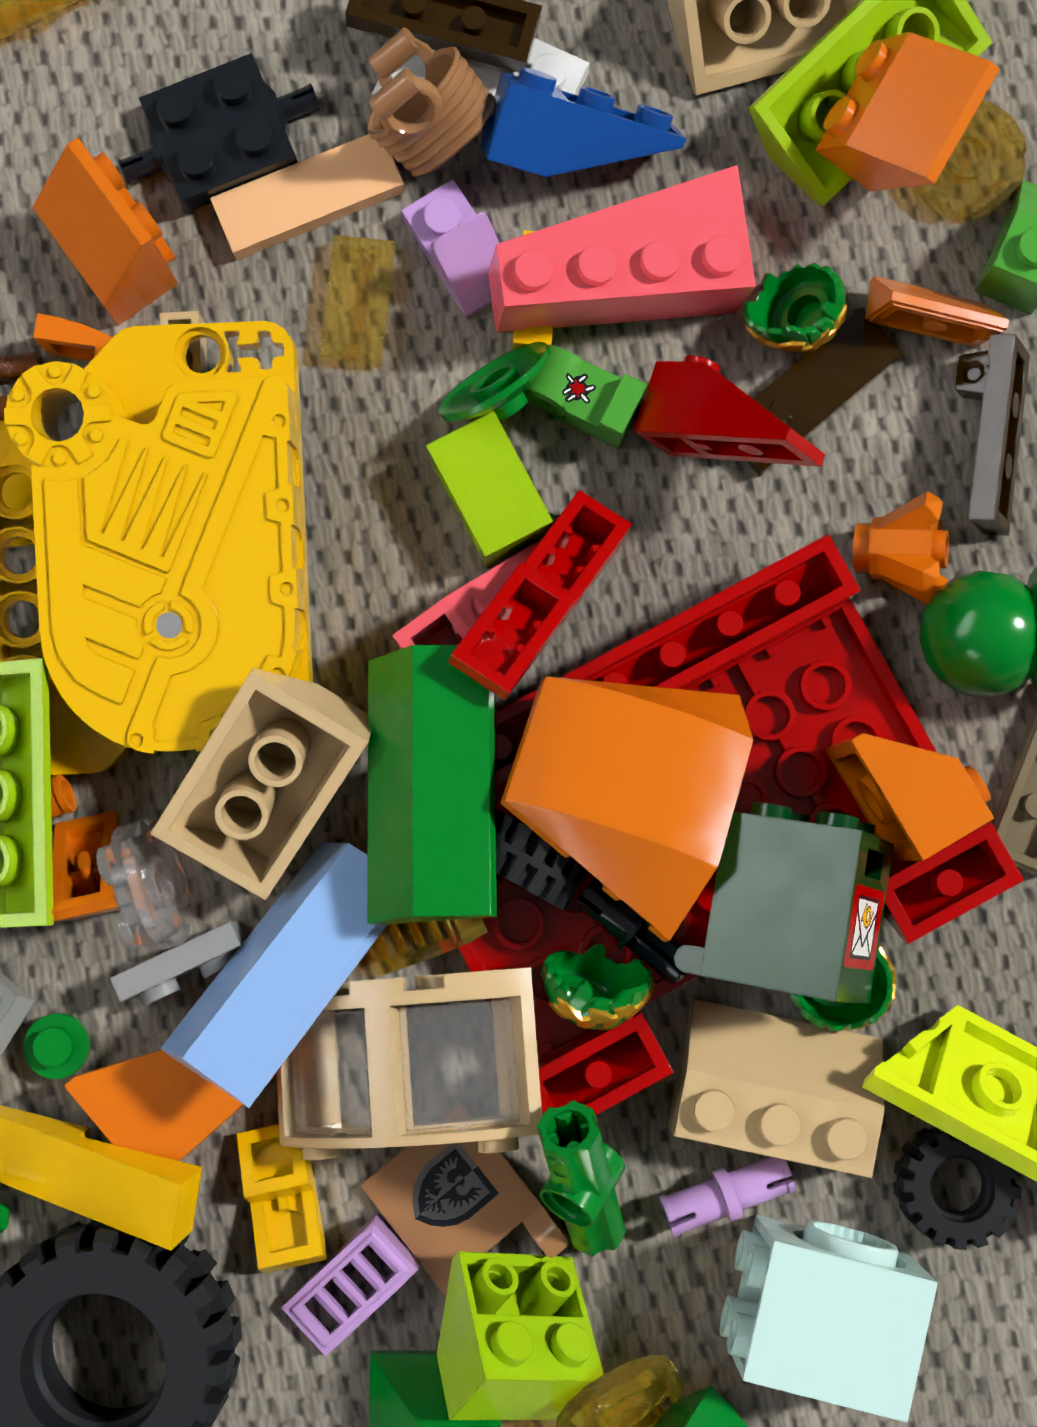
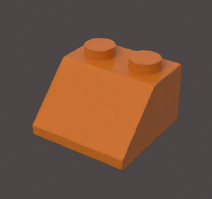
[815,32,1000,191]
[825,733,994,861]

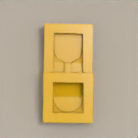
[236,1124,328,1274]

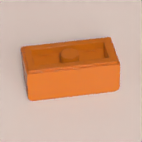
[865,276,1009,348]

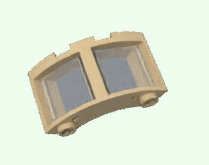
[276,967,542,1160]

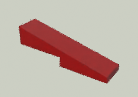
[448,490,632,700]

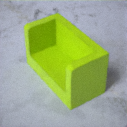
[426,411,553,568]

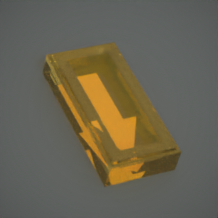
[320,235,396,366]

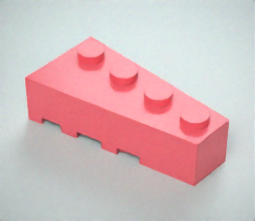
[488,165,756,333]

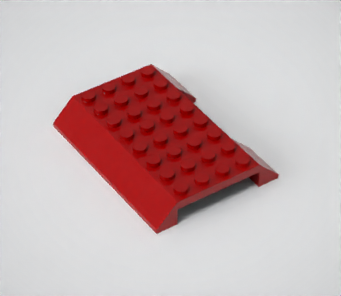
[367,534,1024,1116]

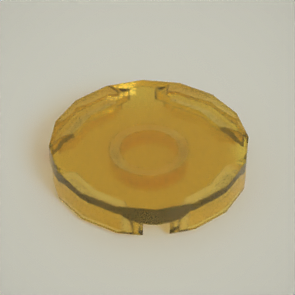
[909,100,1027,221]
[556,1355,685,1427]

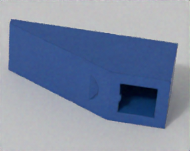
[480,67,687,177]

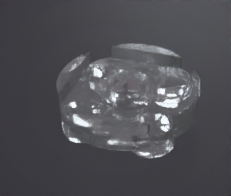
[96,818,191,952]

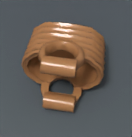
[367,27,496,176]

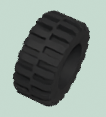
[0,1220,242,1427]

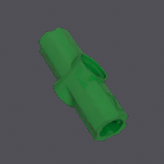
[537,1100,626,1257]

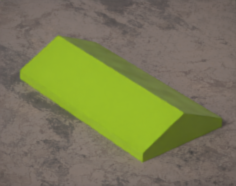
[748,0,993,206]
[0,658,54,928]

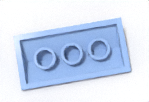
[160,842,388,1108]

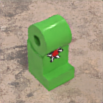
[523,345,647,449]

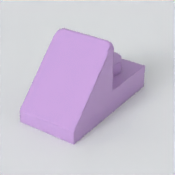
[401,179,499,319]

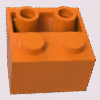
[32,137,178,326]

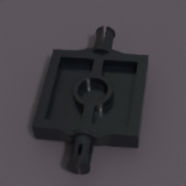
[118,53,321,213]

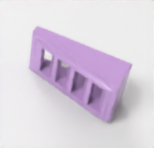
[281,1213,420,1356]

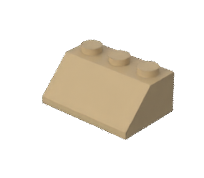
[667,0,860,96]
[150,668,371,900]
[668,998,884,1178]

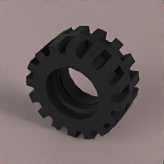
[495,808,588,911]
[893,1128,1021,1250]

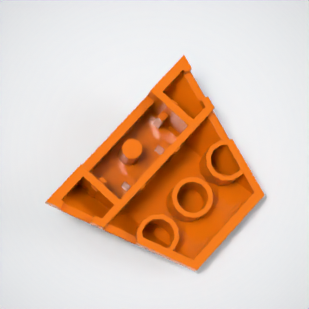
[500,676,753,942]

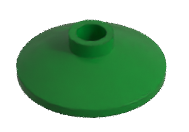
[438,342,551,421]

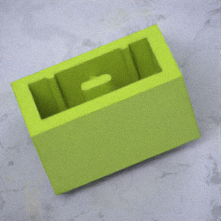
[437,1251,605,1420]

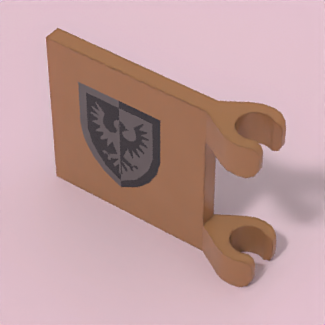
[360,1101,569,1298]

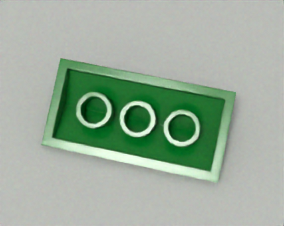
[367,645,497,925]

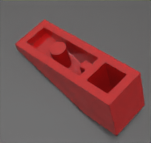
[633,355,825,467]

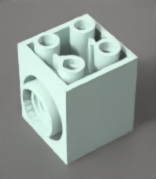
[719,1215,938,1423]

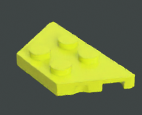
[862,1005,1037,1182]

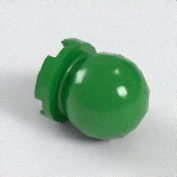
[919,567,1037,698]

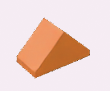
[51,810,137,922]

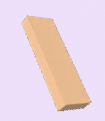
[210,134,405,261]

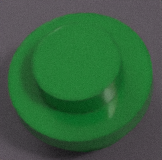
[23,1013,90,1079]

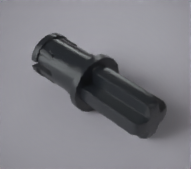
[574,878,687,985]

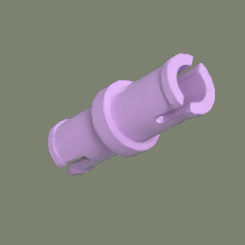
[658,1157,796,1238]

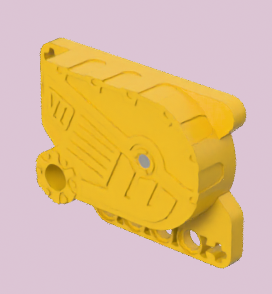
[0,321,313,775]

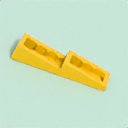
[0,1105,202,1251]

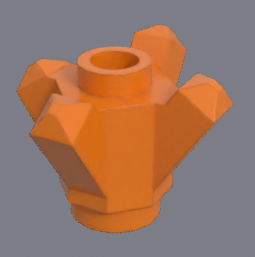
[853,491,949,604]

